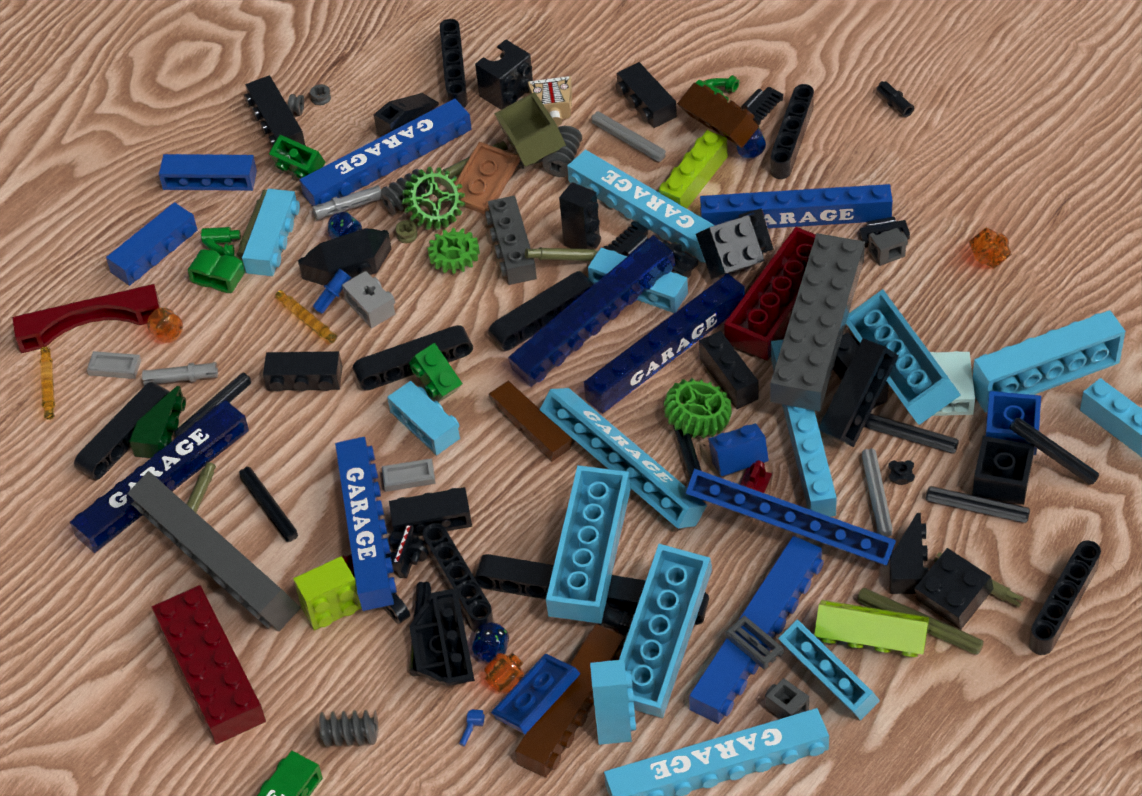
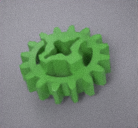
[428,228,480,274]

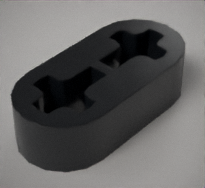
[382,593,410,624]

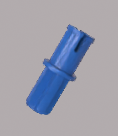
[313,268,352,314]

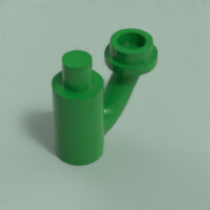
[696,75,740,101]
[201,227,241,256]

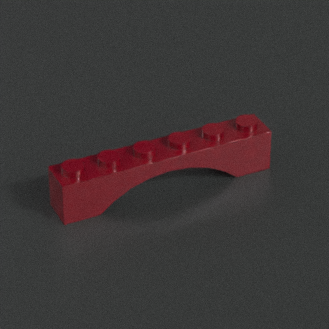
[12,284,163,354]

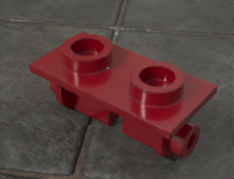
[740,460,772,493]

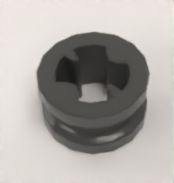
[310,84,331,106]
[288,94,304,115]

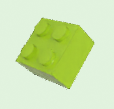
[293,556,362,631]

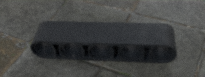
[440,19,468,108]
[770,84,814,179]
[488,271,598,351]
[352,325,473,390]
[74,382,170,480]
[423,523,494,634]
[1029,540,1101,655]

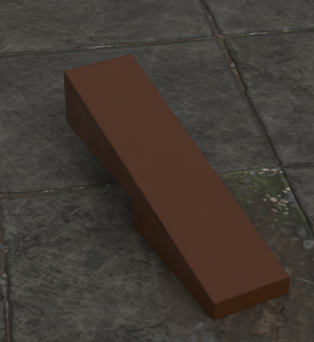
[489,380,572,462]

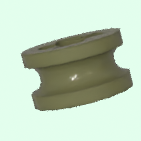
[396,220,418,244]

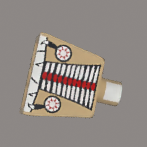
[528,76,572,126]

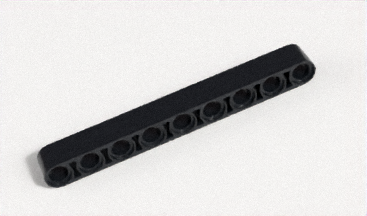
[474,554,709,625]

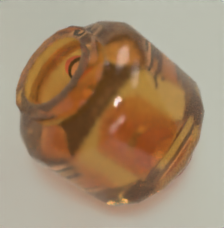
[147,308,183,343]
[484,653,524,694]

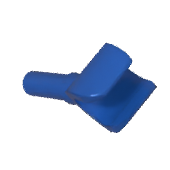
[459,709,485,746]

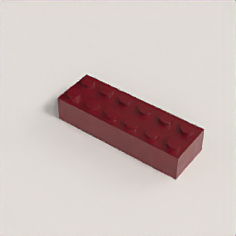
[724,227,816,361]
[151,585,266,745]

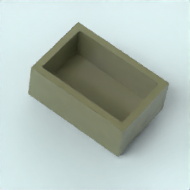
[494,92,566,167]

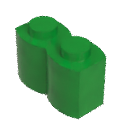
[188,249,245,293]

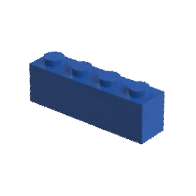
[159,154,257,191]
[106,202,198,286]

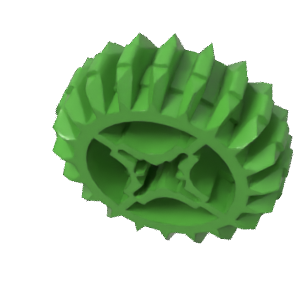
[402,167,465,230]
[663,378,732,439]

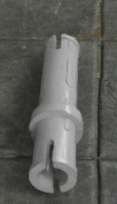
[312,185,382,220]
[142,362,218,386]

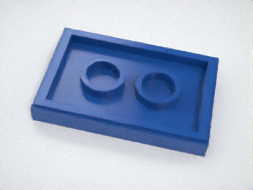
[491,654,580,734]

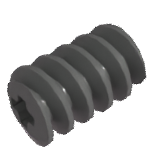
[542,125,582,177]
[381,169,428,216]
[319,710,378,747]

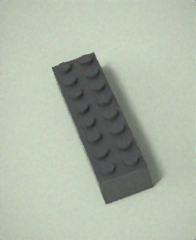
[770,233,865,411]
[127,471,301,632]

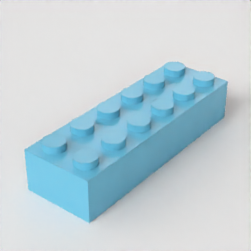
[846,289,961,425]
[972,310,1126,413]
[546,465,631,624]
[619,544,712,718]

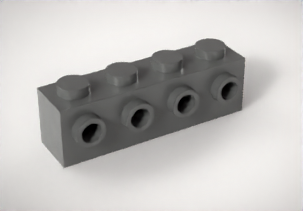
[485,195,537,285]

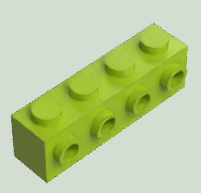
[658,130,728,209]
[814,600,930,657]

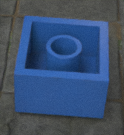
[985,391,1041,455]

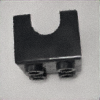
[475,40,533,110]

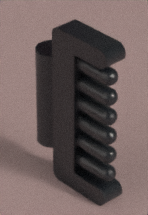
[741,87,784,125]
[859,216,910,248]
[603,221,649,258]

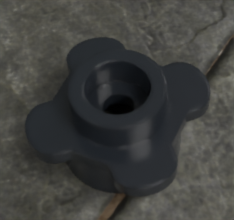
[888,460,915,485]

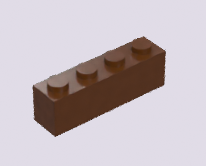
[677,83,759,148]

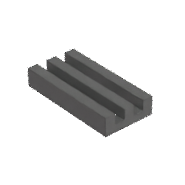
[725,615,784,670]

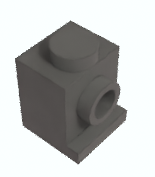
[868,228,908,266]
[765,678,810,719]

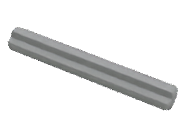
[591,111,666,162]
[862,448,893,537]

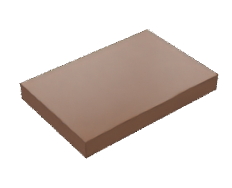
[450,142,520,214]

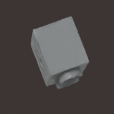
[342,271,395,329]

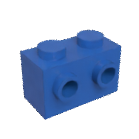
[708,423,769,477]

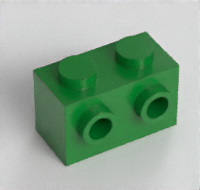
[269,135,326,179]
[409,343,463,402]

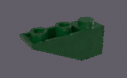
[129,386,186,460]

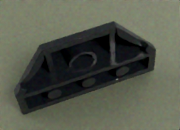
[298,228,392,286]
[409,588,475,686]

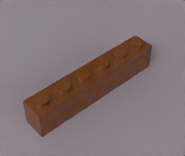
[515,624,625,778]

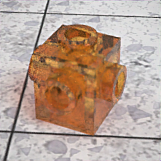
[969,227,1012,269]

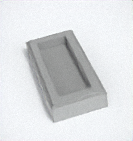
[87,351,141,379]
[382,458,436,492]

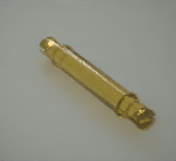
[275,290,337,343]
[39,347,55,420]

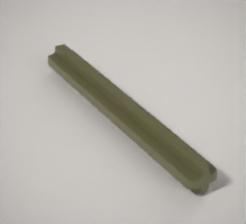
[857,588,984,655]

